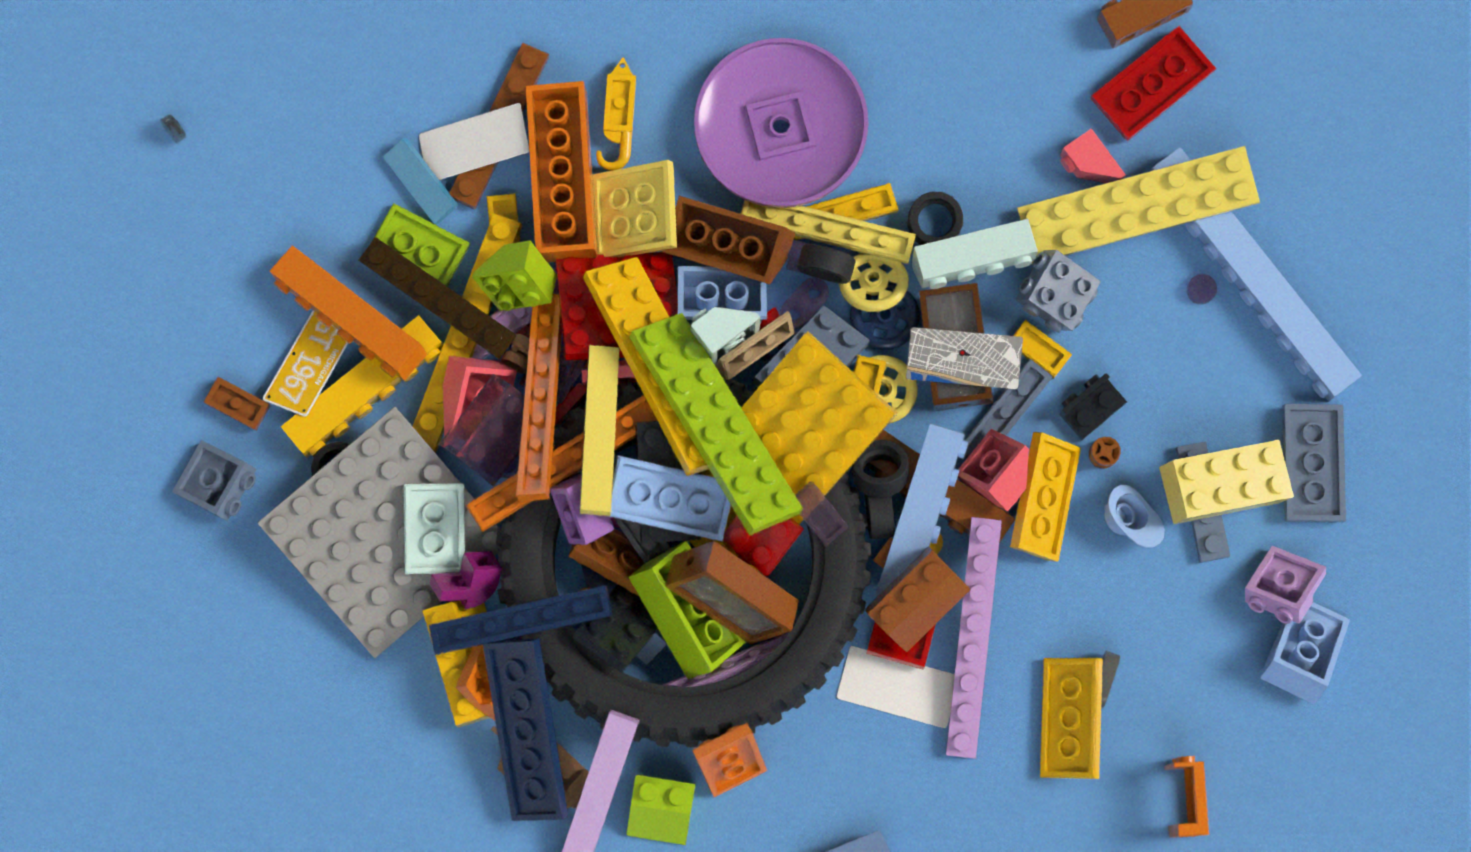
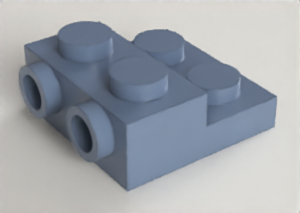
[172,440,257,521]

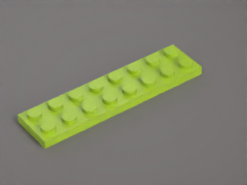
[629,313,803,535]

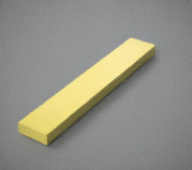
[741,200,916,264]
[580,345,619,516]

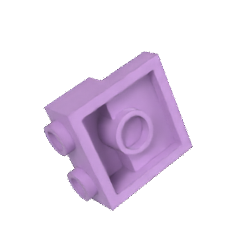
[1245,546,1326,624]

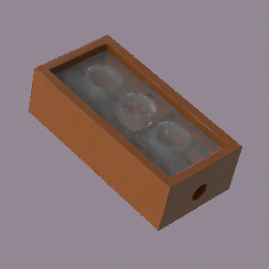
[665,541,799,645]

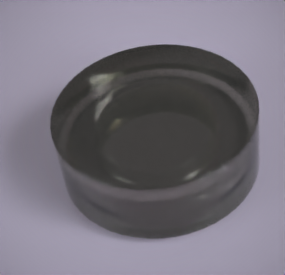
[160,114,186,144]

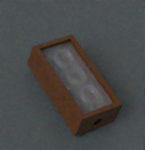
[919,283,994,411]

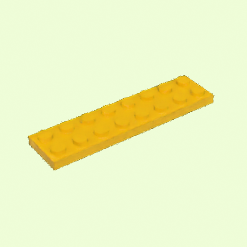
[583,257,709,476]

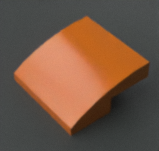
[456,645,495,720]

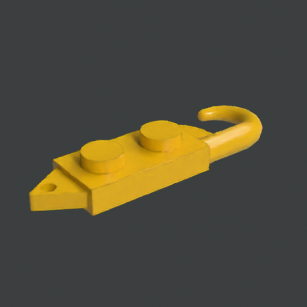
[596,57,636,171]

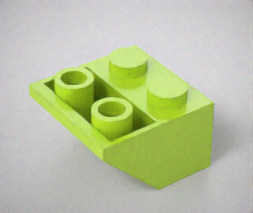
[472,240,557,311]

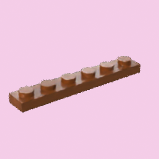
[449,43,549,210]

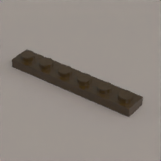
[358,237,516,359]

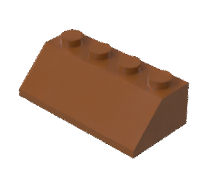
[661,196,795,285]

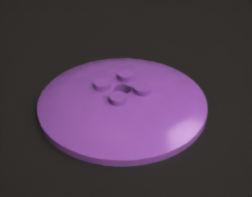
[694,38,868,208]

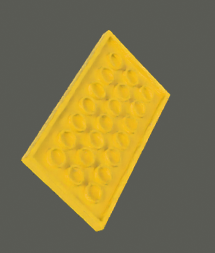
[689,332,898,571]

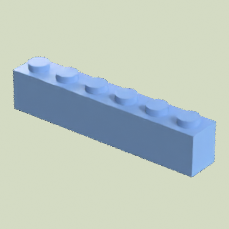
[875,423,969,595]

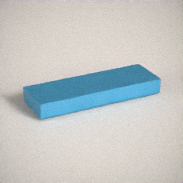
[383,138,459,224]

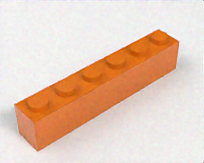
[269,245,427,381]

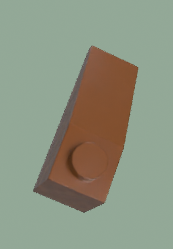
[1097,0,1193,49]

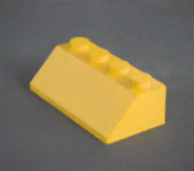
[422,600,490,728]

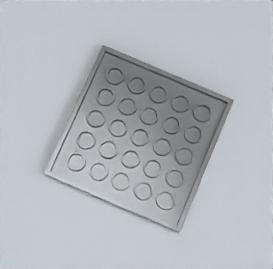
[257,407,501,658]

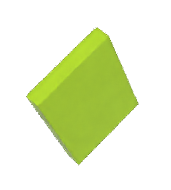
[373,203,471,287]

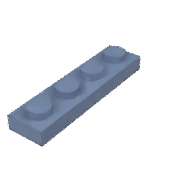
[1175,442,1230,563]

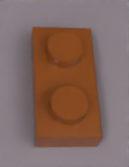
[204,377,271,431]

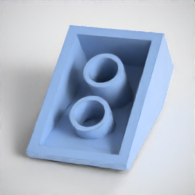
[1260,602,1350,704]

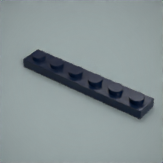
[429,586,613,655]

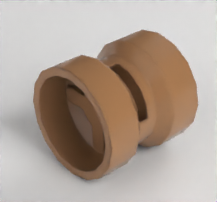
[501,334,530,374]

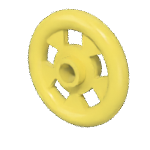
[839,253,909,312]
[853,355,918,424]

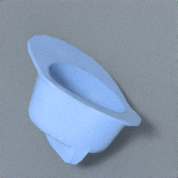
[1104,485,1165,548]

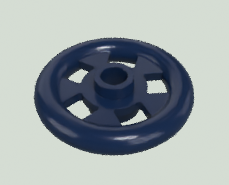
[850,282,920,350]

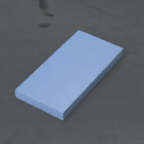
[610,455,731,541]

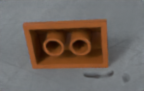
[865,547,971,652]

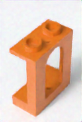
[1164,756,1209,838]

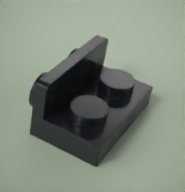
[1059,373,1127,440]

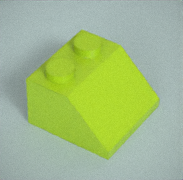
[626,775,695,845]

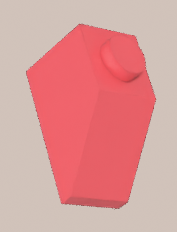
[1060,128,1126,183]

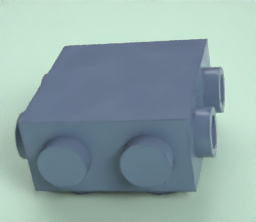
[1015,250,1101,333]

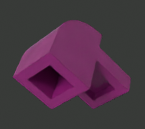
[429,551,502,609]

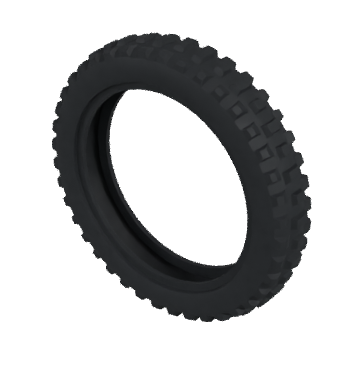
[496,379,871,748]

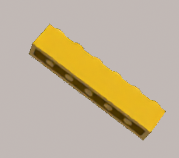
[281,315,443,458]

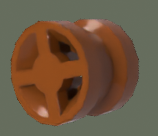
[1089,437,1121,469]

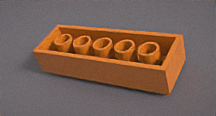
[526,81,597,262]

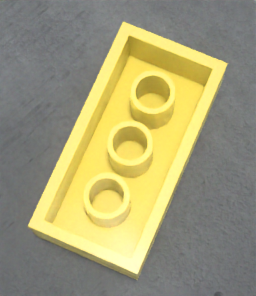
[1159,440,1294,524]

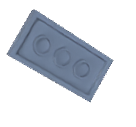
[752,305,870,388]
[1282,404,1346,523]

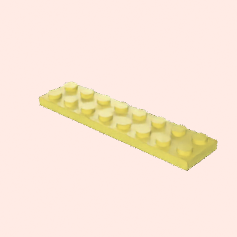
[1017,146,1260,265]

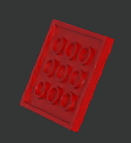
[555,252,678,360]

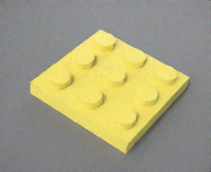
[592,160,677,257]

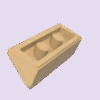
[715,311,795,380]

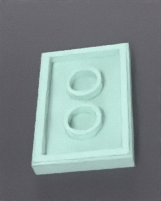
[403,483,465,574]

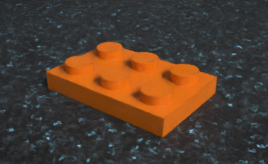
[692,723,767,798]

